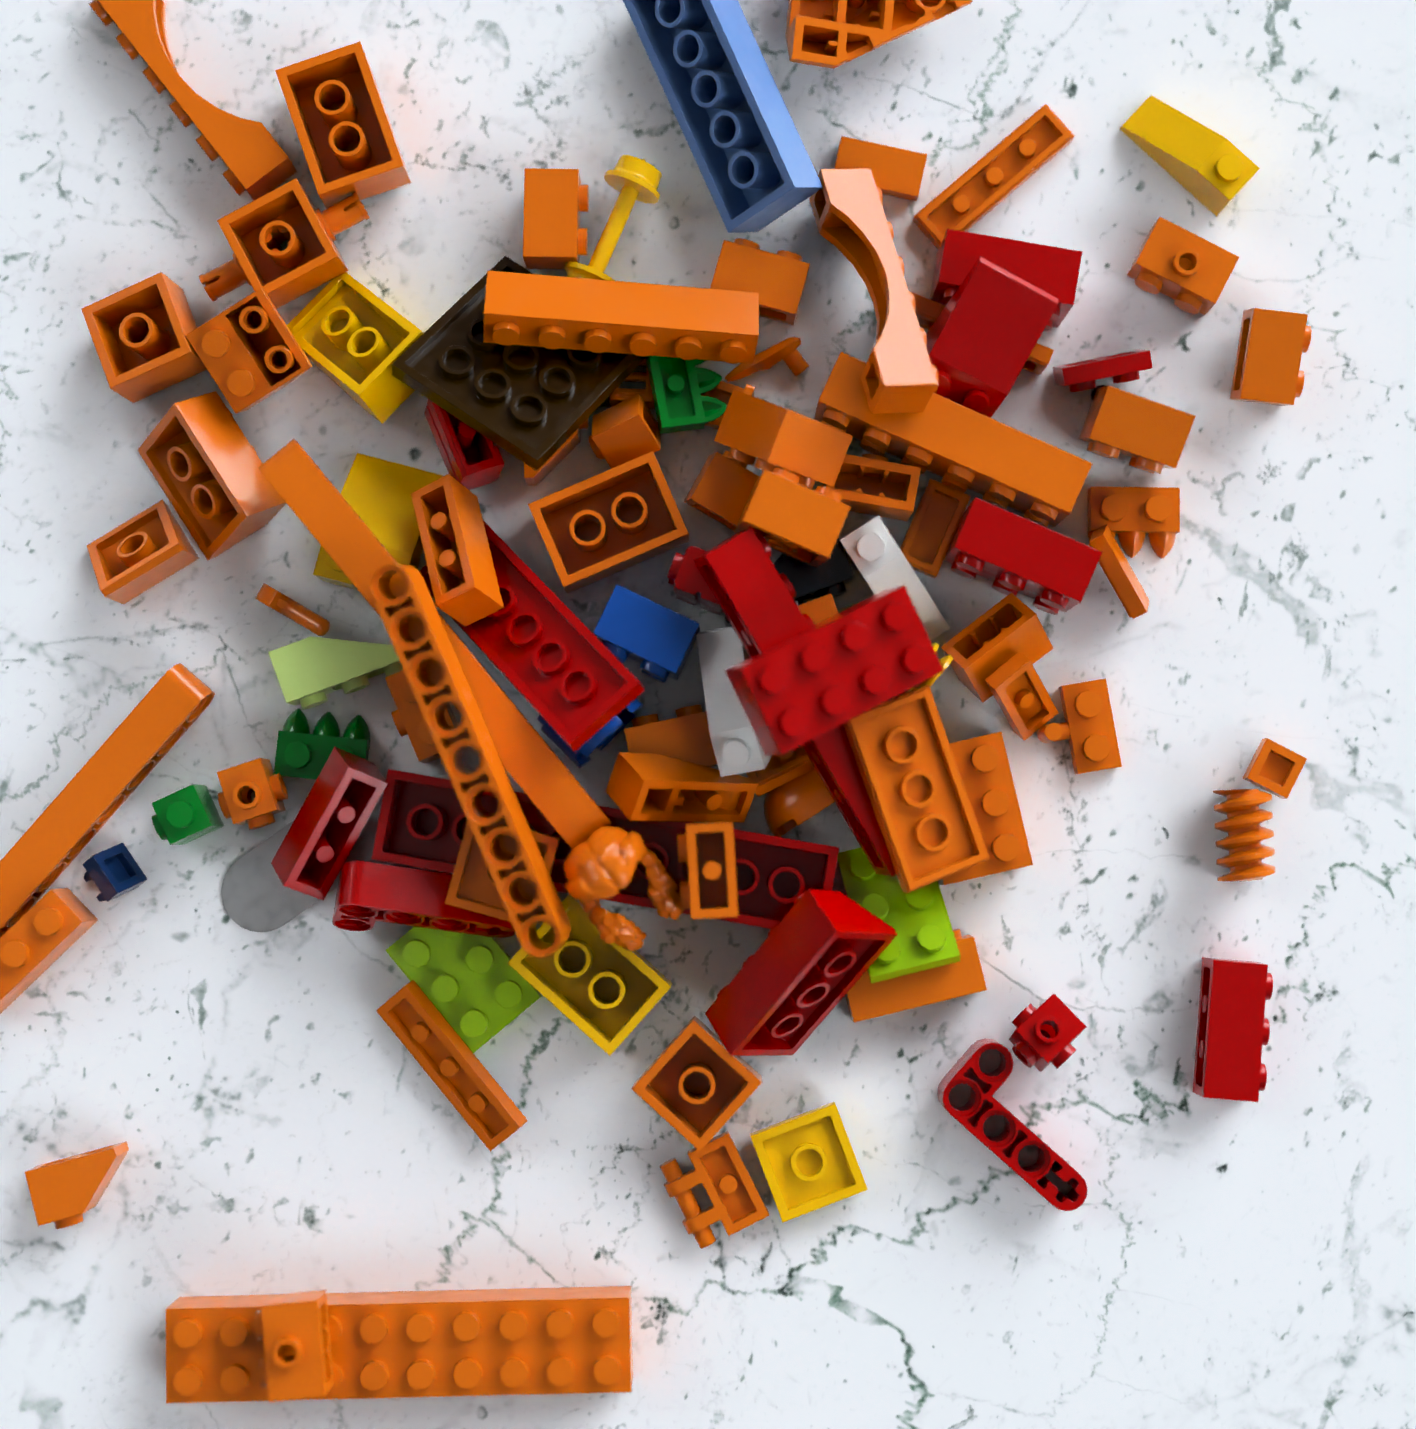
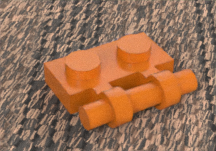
[659,1131,769,1249]

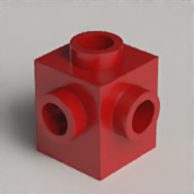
[1009,993,1087,1072]

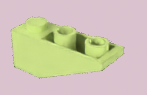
[268,636,403,710]

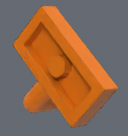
[1037,678,1122,775]

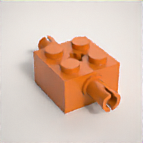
[199,178,370,309]

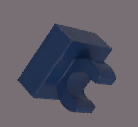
[82,842,147,902]

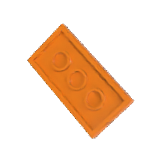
[843,685,990,893]

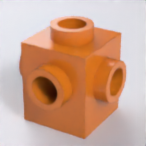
[217,758,288,830]

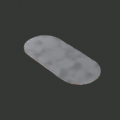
[221,814,377,932]

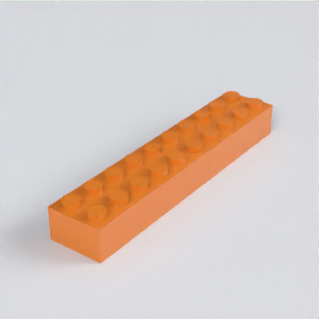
[166,1286,633,1403]

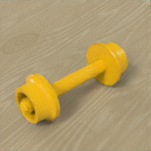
[564,155,662,281]

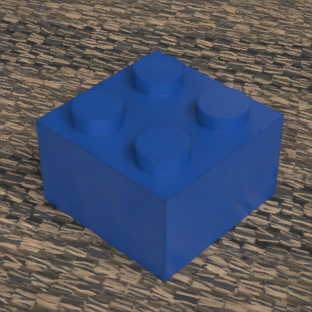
[593,584,700,683]

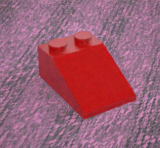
[926,257,1059,418]

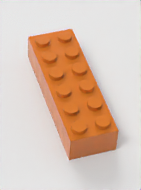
[814,352,1093,528]

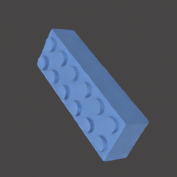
[623,0,823,233]

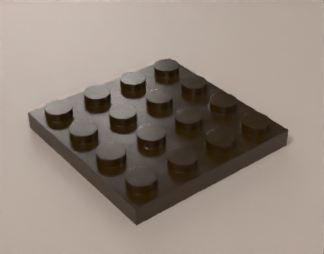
[392,256,646,471]

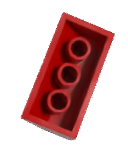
[705,889,898,1056]

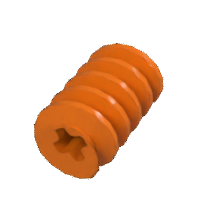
[1213,789,1276,881]

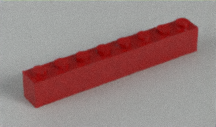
[693,527,896,877]

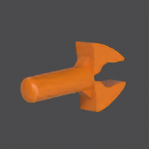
[255,583,330,636]

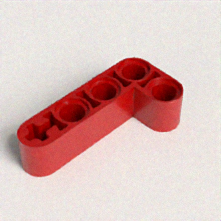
[332,861,515,938]
[937,1038,1087,1211]

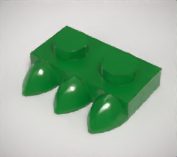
[646,356,727,434]
[273,708,370,780]

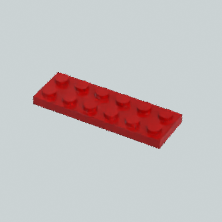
[419,520,645,752]

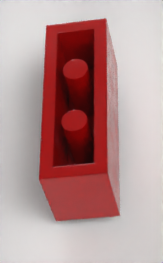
[271,747,388,901]
[1193,957,1273,1102]

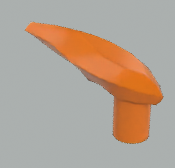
[725,337,809,382]

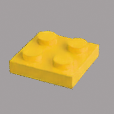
[750,1102,868,1222]

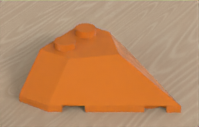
[785,0,972,69]

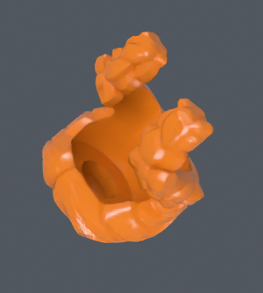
[564,826,684,951]

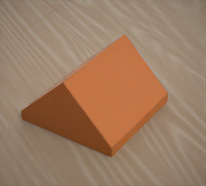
[87,500,199,605]

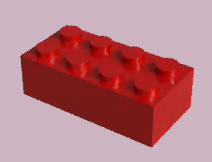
[725,585,944,755]

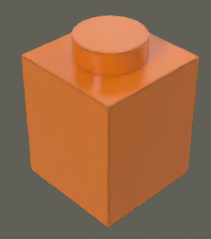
[589,393,661,469]

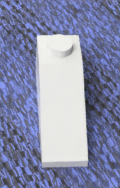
[840,515,951,641]
[696,626,772,777]

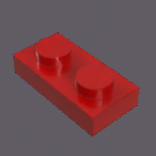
[1052,349,1152,392]

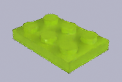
[837,847,960,983]
[385,926,542,1053]

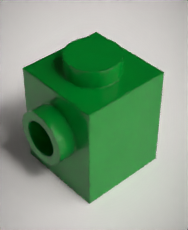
[151,784,224,845]

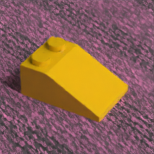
[287,272,424,424]
[313,453,443,590]

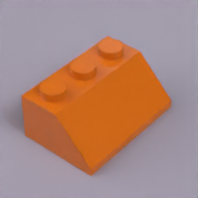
[138,391,286,560]

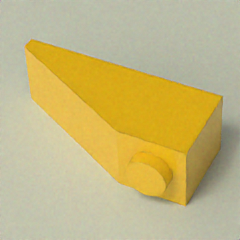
[1120,95,1260,217]

